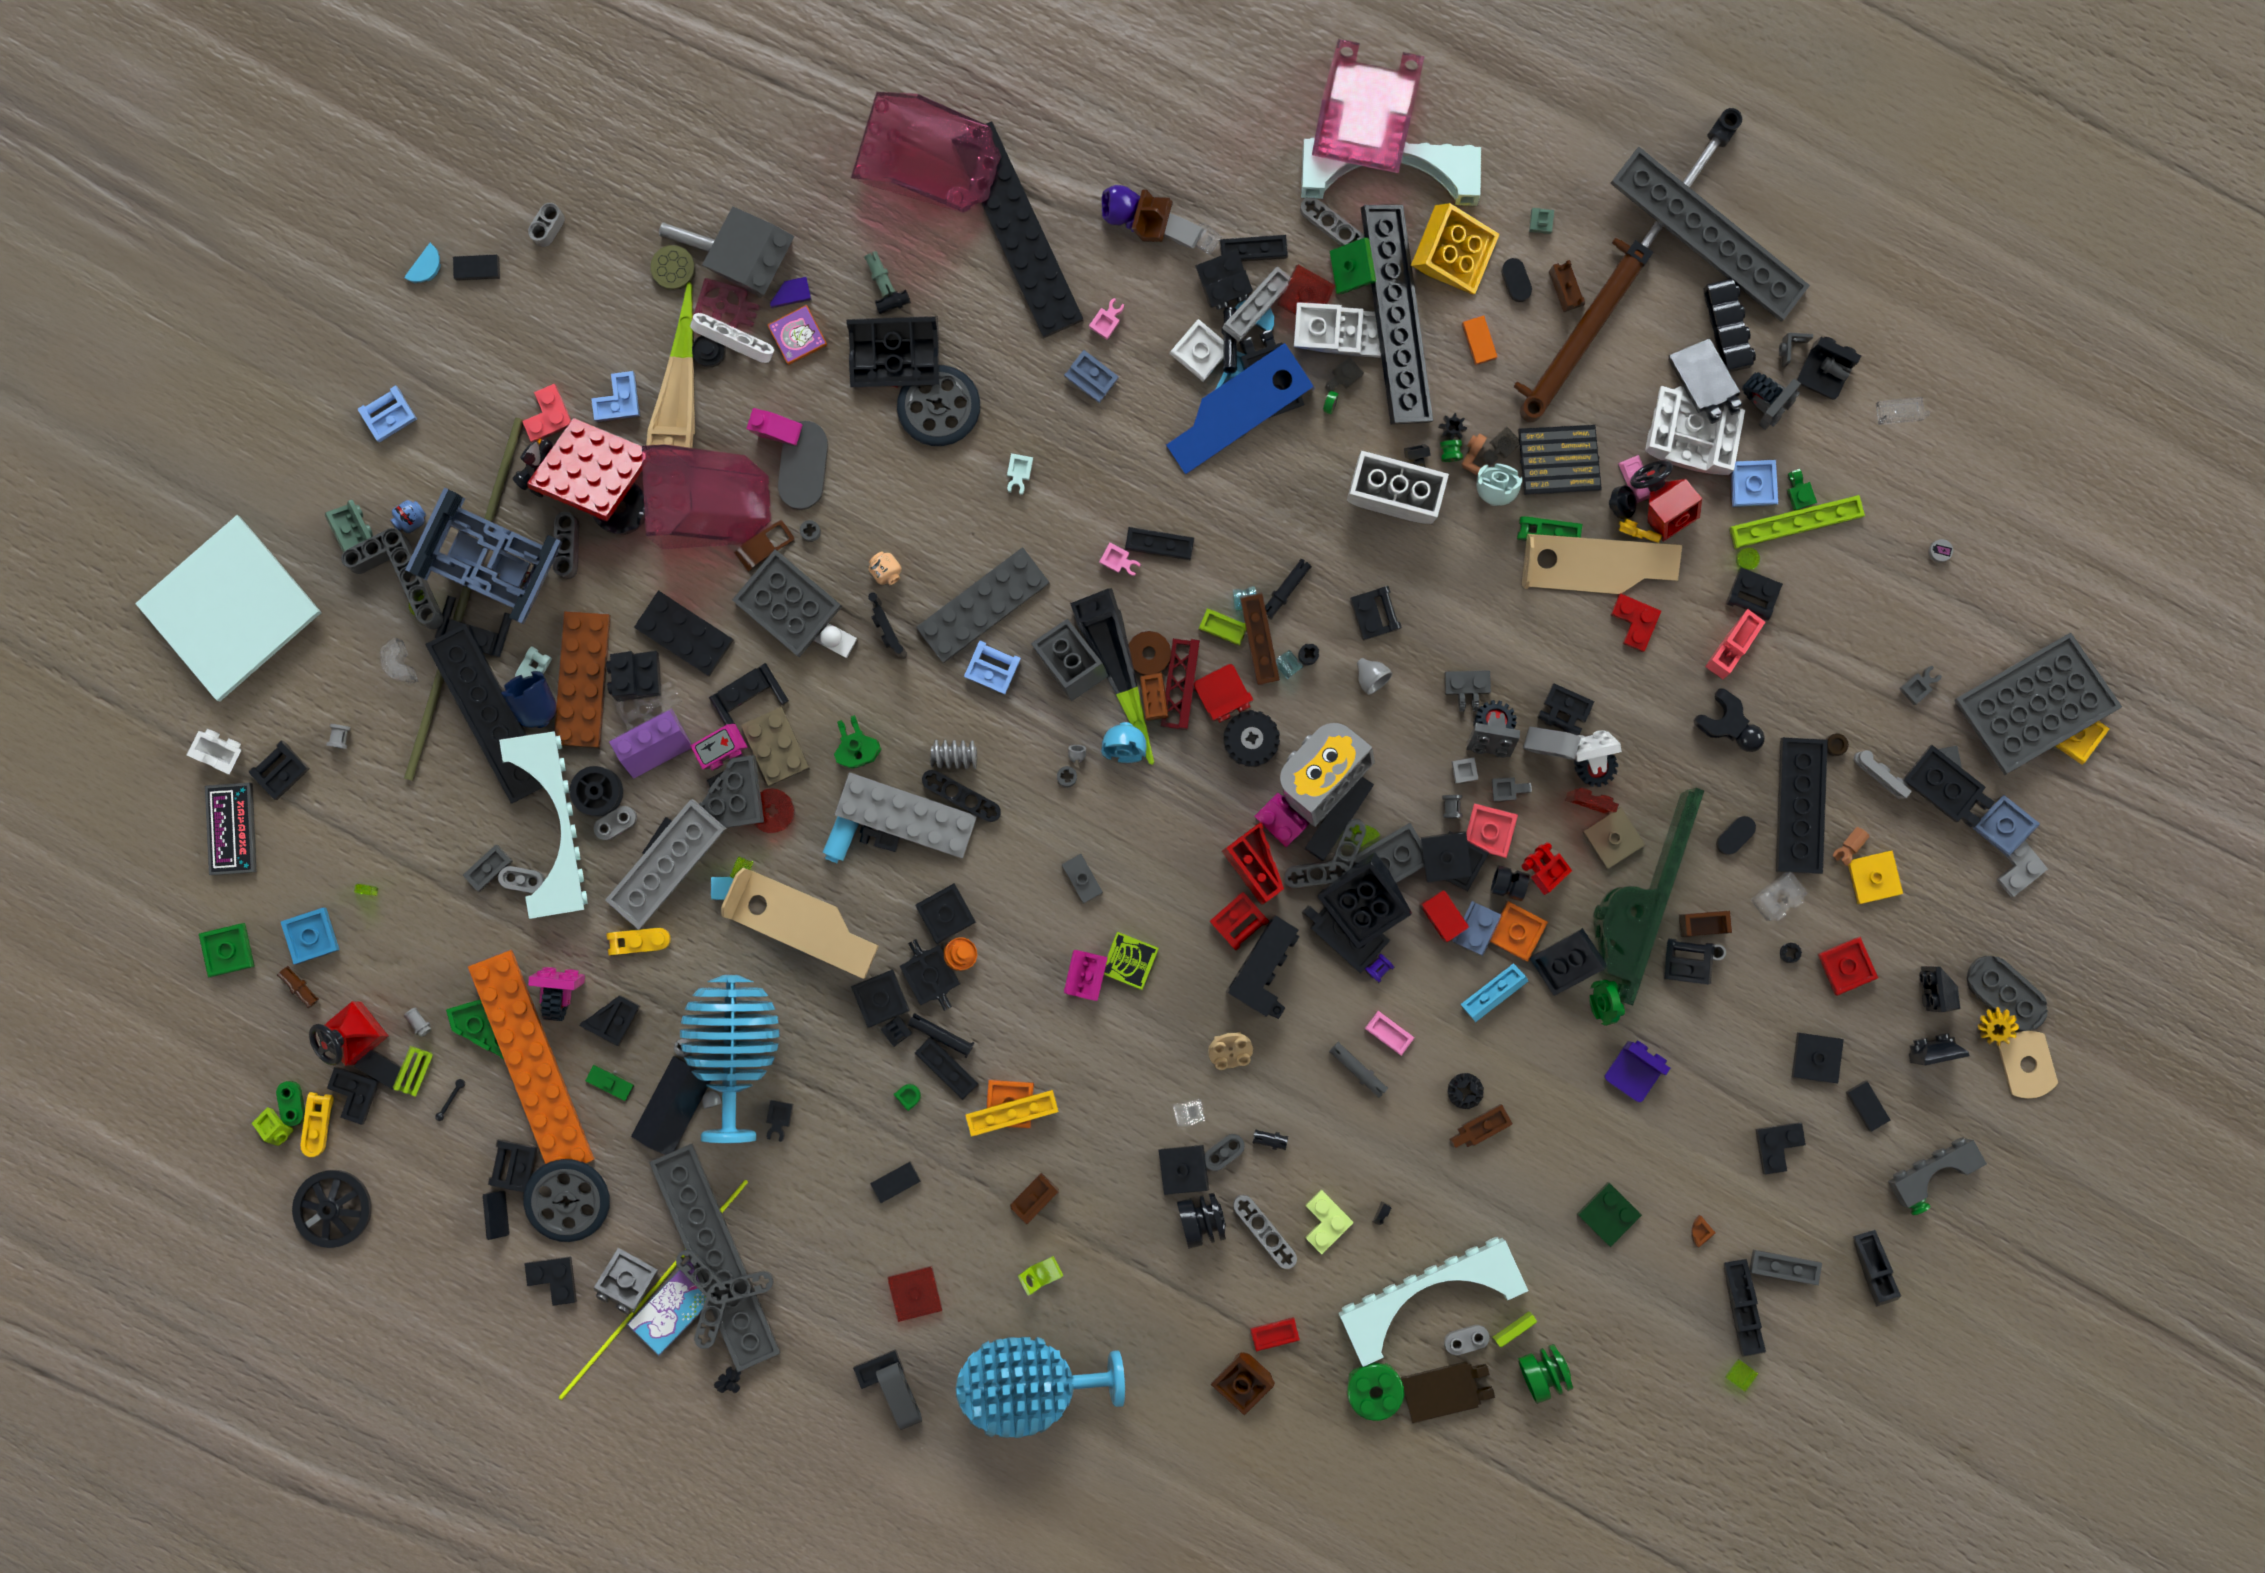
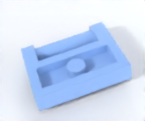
[358,385,417,442]
[964,641,1021,695]

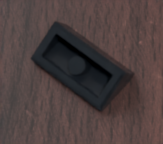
[482,1190,510,1240]

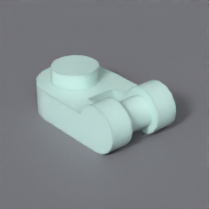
[515,646,552,678]

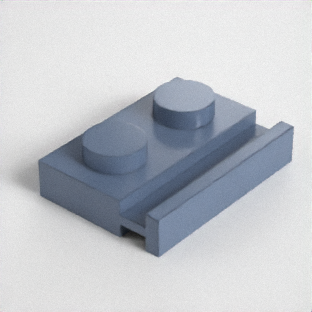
[1064,350,1119,403]
[1453,901,1502,956]

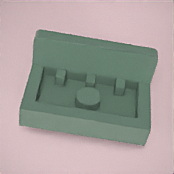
[325,500,373,553]

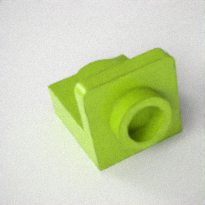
[252,1107,294,1146]

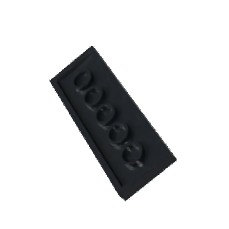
[1776,737,1828,874]

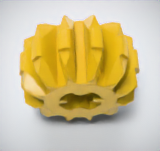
[1978,1007,2019,1046]

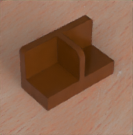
[1132,189,1173,242]

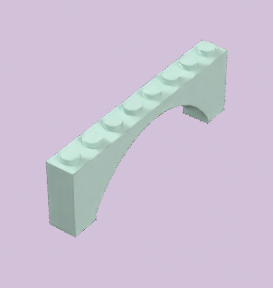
[1301,138,1481,206]
[499,731,588,919]
[1338,1237,1528,1367]

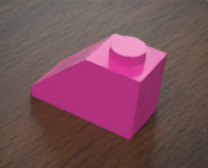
[746,408,803,446]

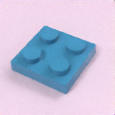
[281,907,340,964]

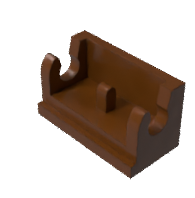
[1549,260,1585,312]
[1010,1172,1059,1225]

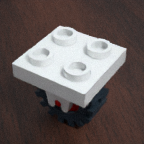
[1574,730,1622,787]

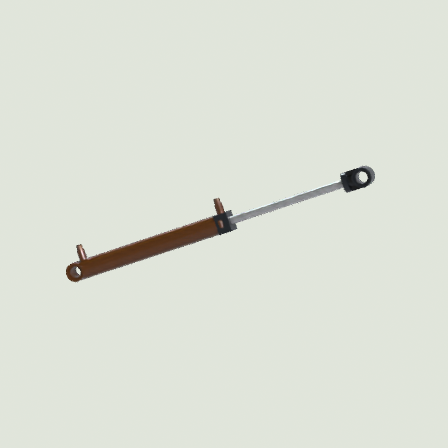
[1514,108,1742,422]

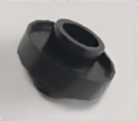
[692,335,726,367]
[1609,485,1637,519]

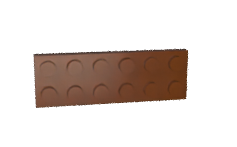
[555,611,611,748]

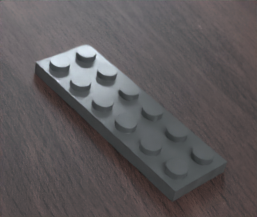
[916,547,1050,663]

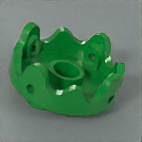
[1346,1362,1404,1421]

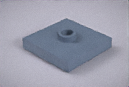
[1972,795,2040,857]

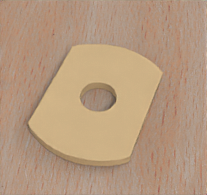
[1998,1031,2058,1098]

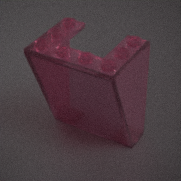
[1312,39,1425,173]

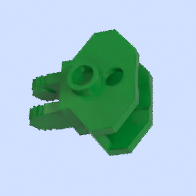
[834,715,882,769]

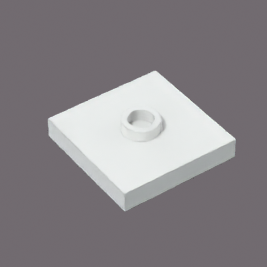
[1169,319,1224,382]

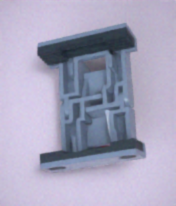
[405,487,562,624]

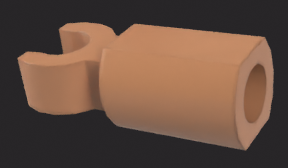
[1833,827,1870,866]

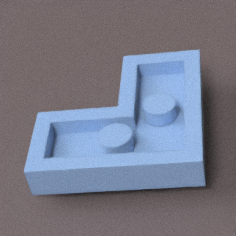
[591,371,640,422]

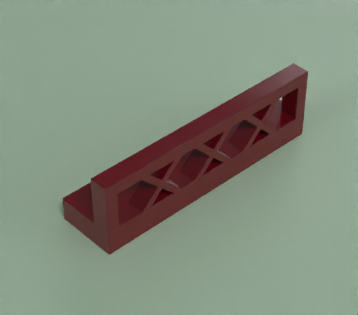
[1161,638,1200,730]

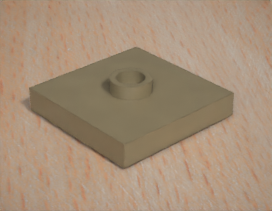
[1582,807,1645,869]

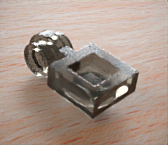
[1480,427,1519,467]

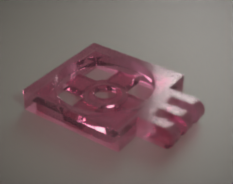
[694,278,759,329]

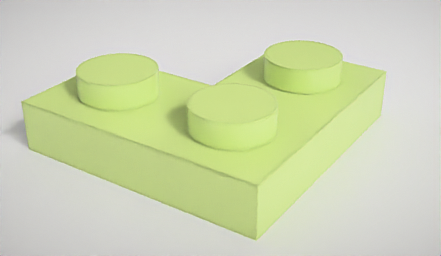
[1305,1189,1354,1254]

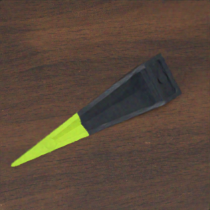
[1070,588,1154,765]

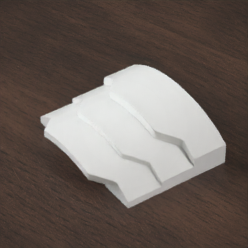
[1645,386,1745,475]

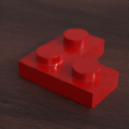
[1610,593,1661,652]

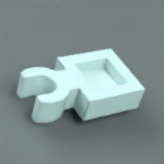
[1007,453,1033,495]

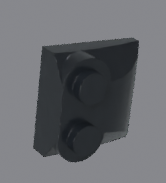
[1909,1033,1970,1066]

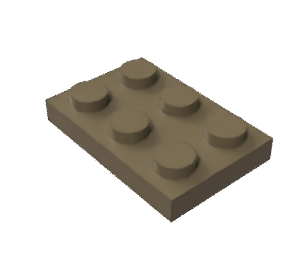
[741,707,810,786]

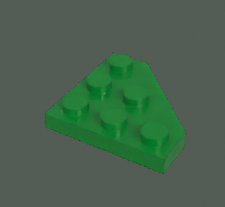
[446,999,504,1059]

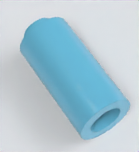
[822,816,859,863]

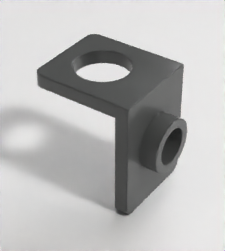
[1779,333,1813,367]

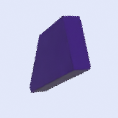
[770,277,812,308]

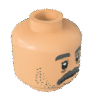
[869,552,902,585]

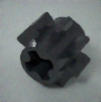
[1438,413,1467,440]

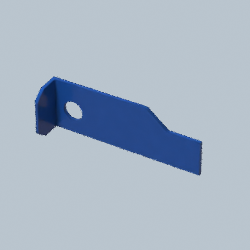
[1166,343,1315,474]

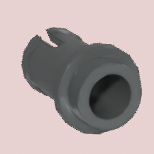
[1821,357,1852,382]

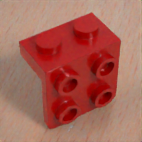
[1194,664,1254,723]

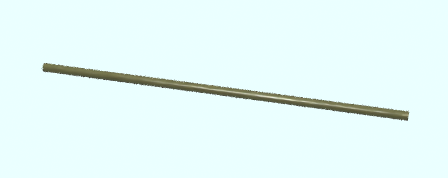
[404,417,524,781]

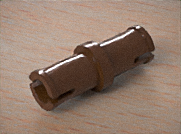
[277,966,319,1009]

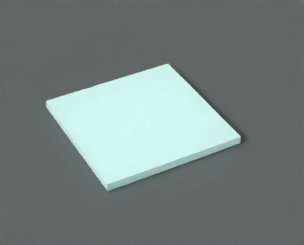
[135,515,322,702]

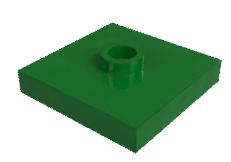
[1330,237,1376,294]
[199,923,255,978]

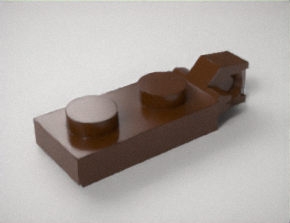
[1449,1104,1513,1148]

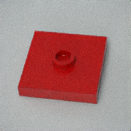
[1817,937,1878,996]

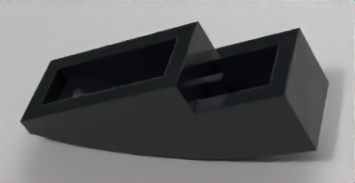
[1853,1230,1901,1307]

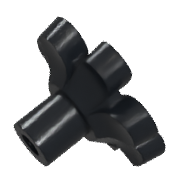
[714,1367,741,1393]

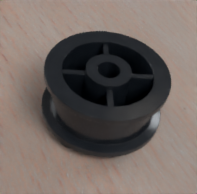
[569,766,623,816]

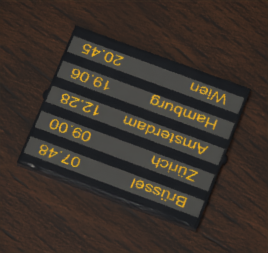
[1518,425,1602,495]

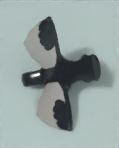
[513,438,553,498]

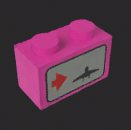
[690,724,748,771]

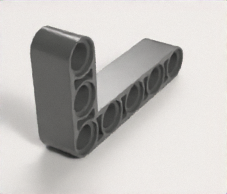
[341,528,443,630]

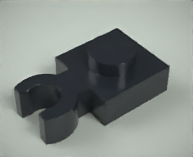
[766,1100,794,1142]

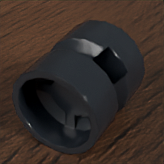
[1491,865,1530,901]

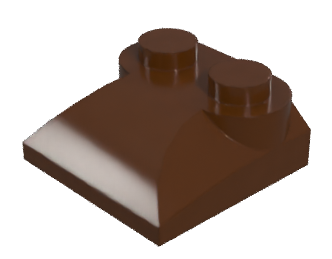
[1211,1352,1275,1416]

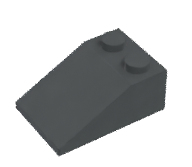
[1031,619,1108,701]

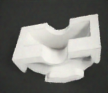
[187,729,241,774]

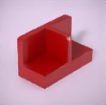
[1420,891,1469,942]

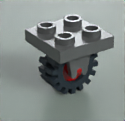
[1742,372,1801,430]
[1466,700,1520,758]

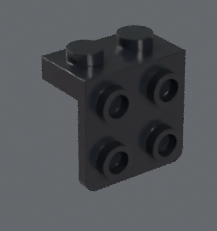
[1797,337,1861,400]

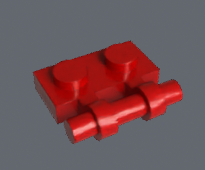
[1521,842,1572,895]

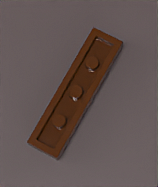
[1240,592,1280,685]

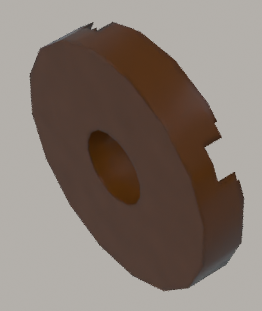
[1128,631,1171,675]

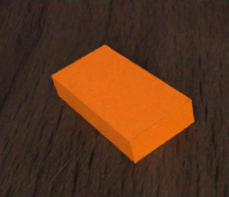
[1462,315,1498,365]

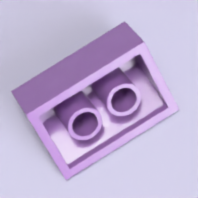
[609,708,692,779]

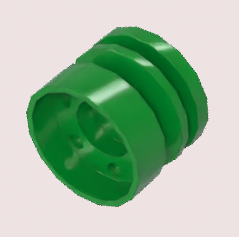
[1518,1344,1573,1404]

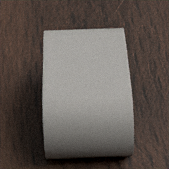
[528,203,565,247]

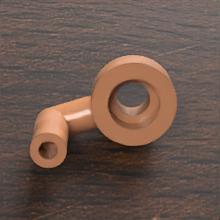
[1462,433,1487,476]

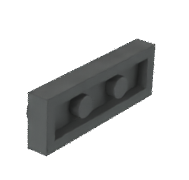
[1750,1249,1822,1286]

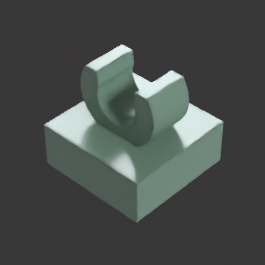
[1529,208,1554,234]

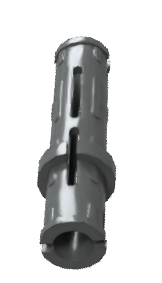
[1329,1041,1388,1098]

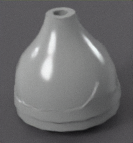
[1357,658,1393,695]

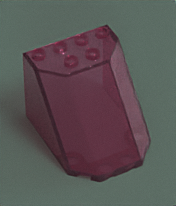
[851,92,1001,213]
[641,444,771,549]

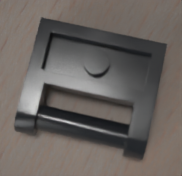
[1726,567,1783,621]
[1350,586,1402,641]
[248,740,310,800]
[1664,938,1715,985]
[488,1139,538,1192]

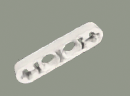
[690,313,774,363]

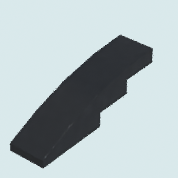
[1304,777,1374,861]
[1724,1259,1766,1357]

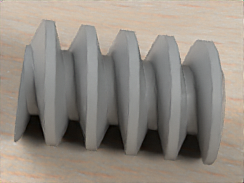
[931,740,977,769]

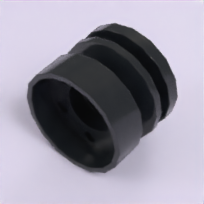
[1177,1193,1226,1249]

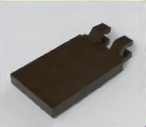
[1401,1361,1495,1424]

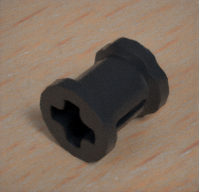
[1298,644,1319,666]

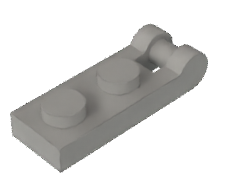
[1854,750,1912,799]

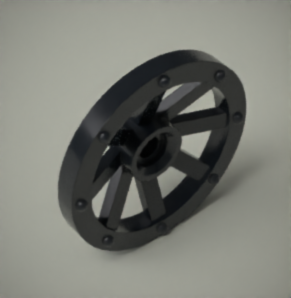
[292,1170,372,1248]

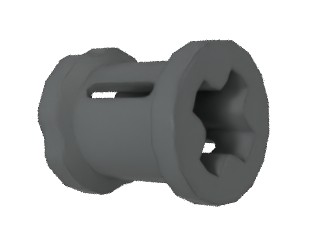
[1442,795,1463,818]

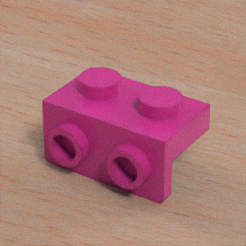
[1254,793,1309,847]
[1064,950,1108,1001]

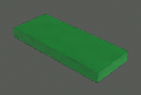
[585,1065,634,1101]

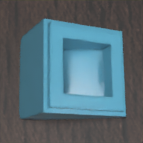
[711,877,734,900]

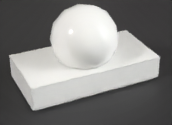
[814,623,857,658]

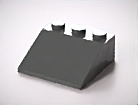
[702,206,795,298]

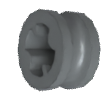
[800,520,821,542]
[1057,766,1077,788]

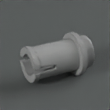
[404,1007,431,1037]

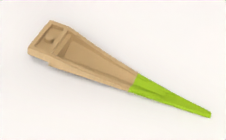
[646,282,695,455]

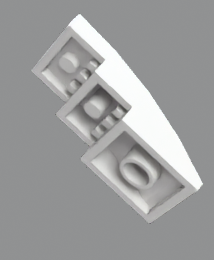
[1294,302,1381,358]

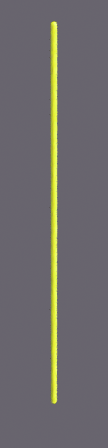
[559,1180,748,1400]

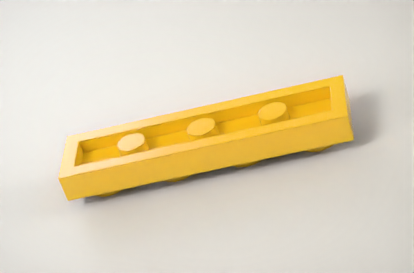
[965,1090,1059,1137]

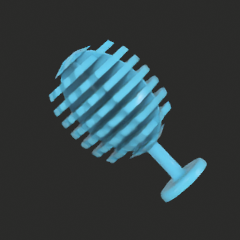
[680,975,780,1143]
[956,1337,1125,1438]

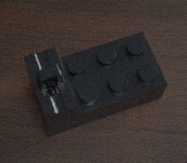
[1226,915,1300,1019]

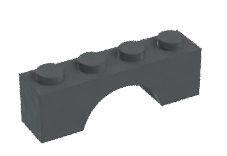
[1888,1137,1987,1208]

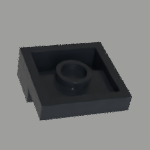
[1195,250,1253,310]
[606,651,661,702]

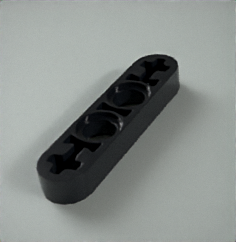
[922,770,1001,822]

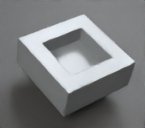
[1451,758,1478,784]

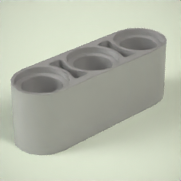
[1523,727,1581,760]

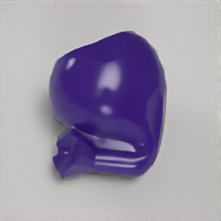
[1101,185,1140,232]

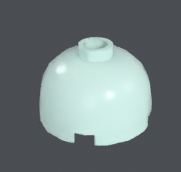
[1476,464,1522,506]

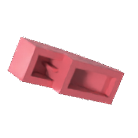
[1705,609,1765,680]

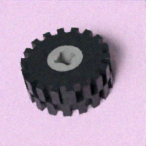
[1223,710,1280,767]

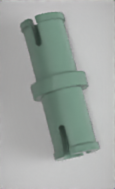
[864,251,895,298]

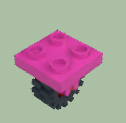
[528,967,585,1021]

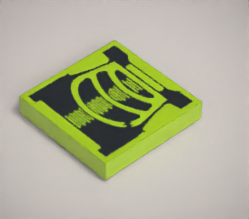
[1104,932,1159,990]

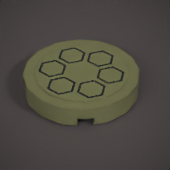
[650,245,695,290]

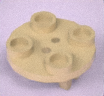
[1208,1032,1253,1070]

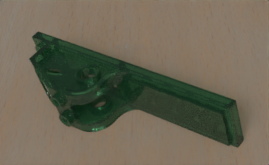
[1593,788,1704,1006]

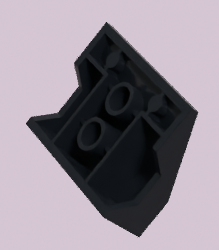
[846,316,939,387]

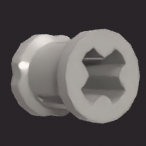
[326,724,351,749]

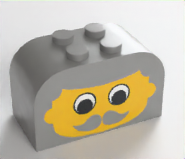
[1280,723,1375,827]

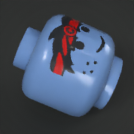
[390,500,426,533]

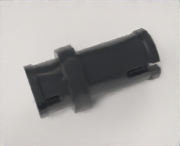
[875,289,911,314]
[1253,1129,1288,1150]

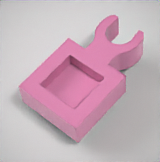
[1089,298,1124,340]
[1099,543,1141,576]

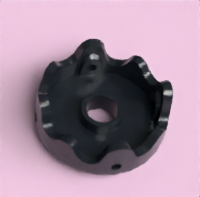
[592,483,648,535]

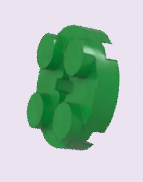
[1589,980,1625,1026]

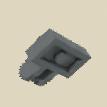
[1444,671,1491,711]

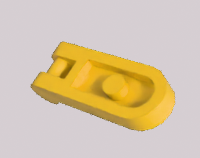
[606,928,671,955]
[300,1092,334,1157]

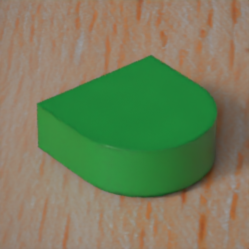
[893,1084,921,1111]

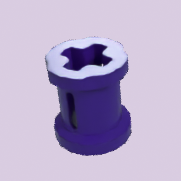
[1365,953,1395,983]

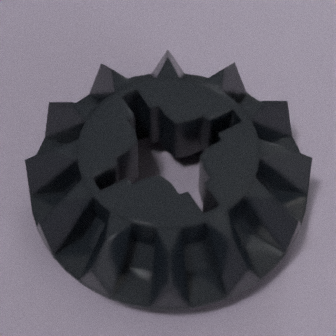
[1448,1073,1484,1109]

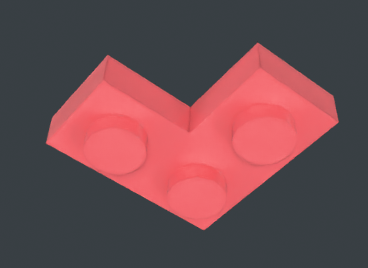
[522,384,571,442]

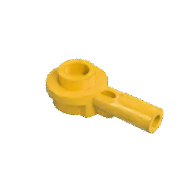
[1618,519,1662,543]

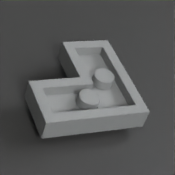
[1996,841,2048,897]

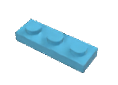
[1461,963,1528,1022]

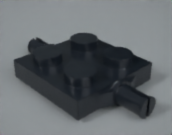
[900,939,961,1011]

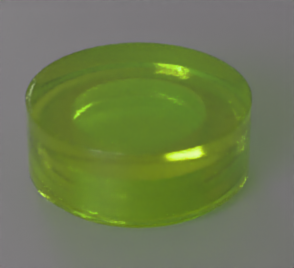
[1736,547,1760,570]

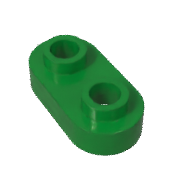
[276,1081,305,1126]

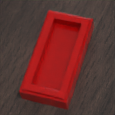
[1250,1317,1300,1352]

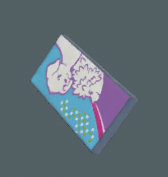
[626,1259,706,1356]

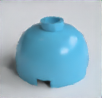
[1101,722,1146,763]

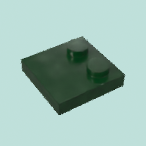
[1577,1182,1642,1247]

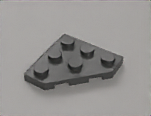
[699,755,764,828]

